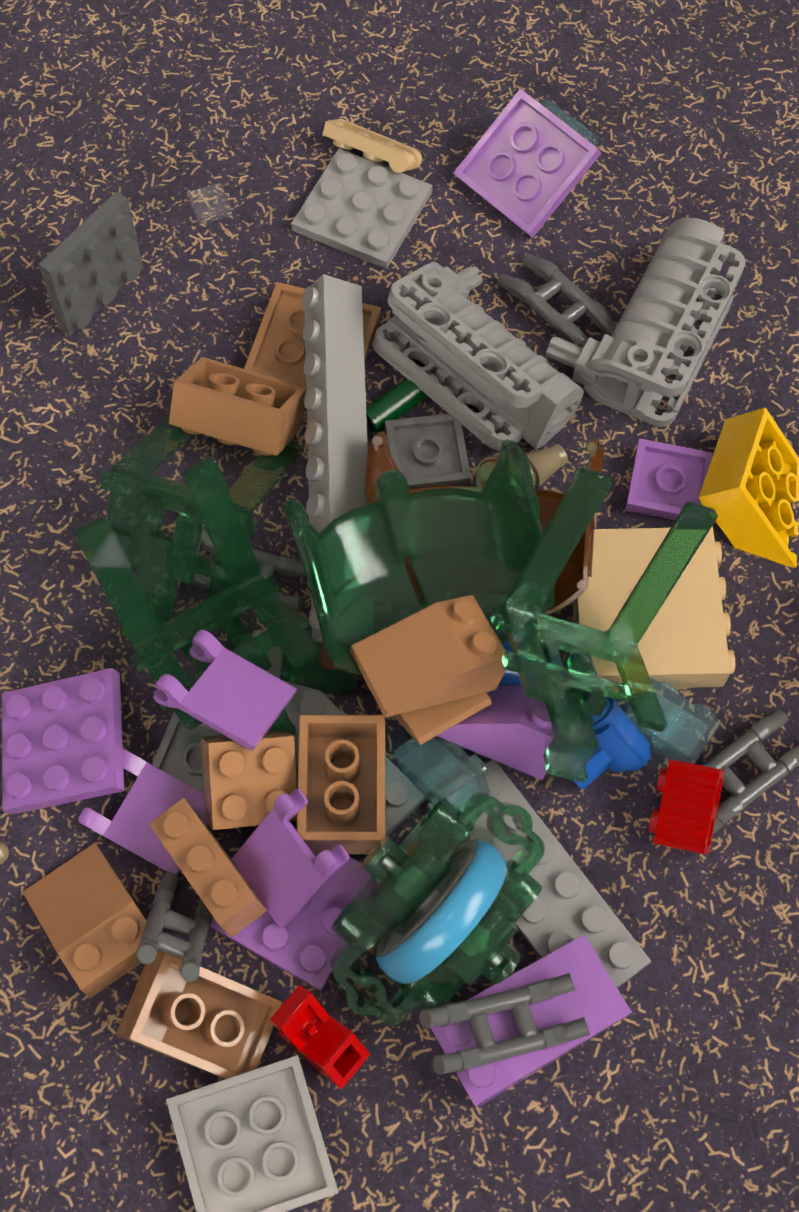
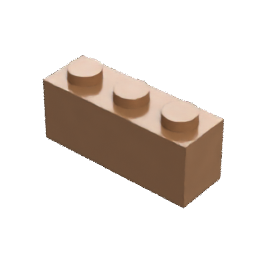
[149,798,267,937]

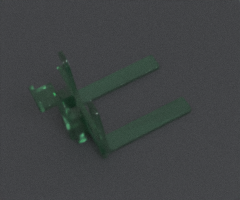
[94,415,302,646]
[74,457,319,736]
[491,467,718,782]

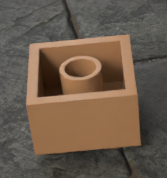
[201,730,297,830]

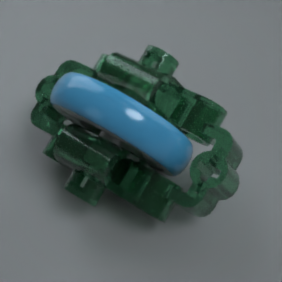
[330,793,545,1025]

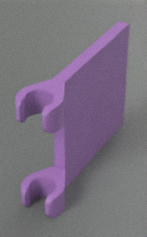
[153,630,296,752]
[78,749,207,876]
[231,788,349,928]

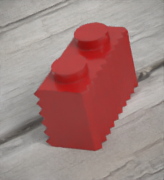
[649,759,725,854]

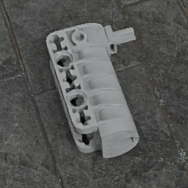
[545,218,746,427]
[372,262,584,450]

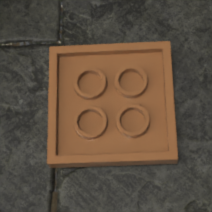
[244,282,381,387]

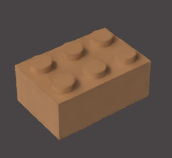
[169,357,306,456]
[297,715,385,854]

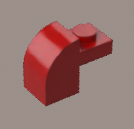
[270,985,370,1090]

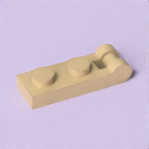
[322,119,422,173]

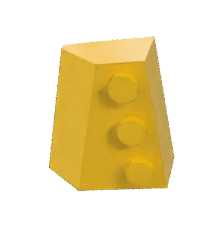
[698,408,799,568]

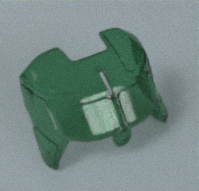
[282,440,554,676]

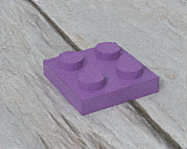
[625,438,714,526]

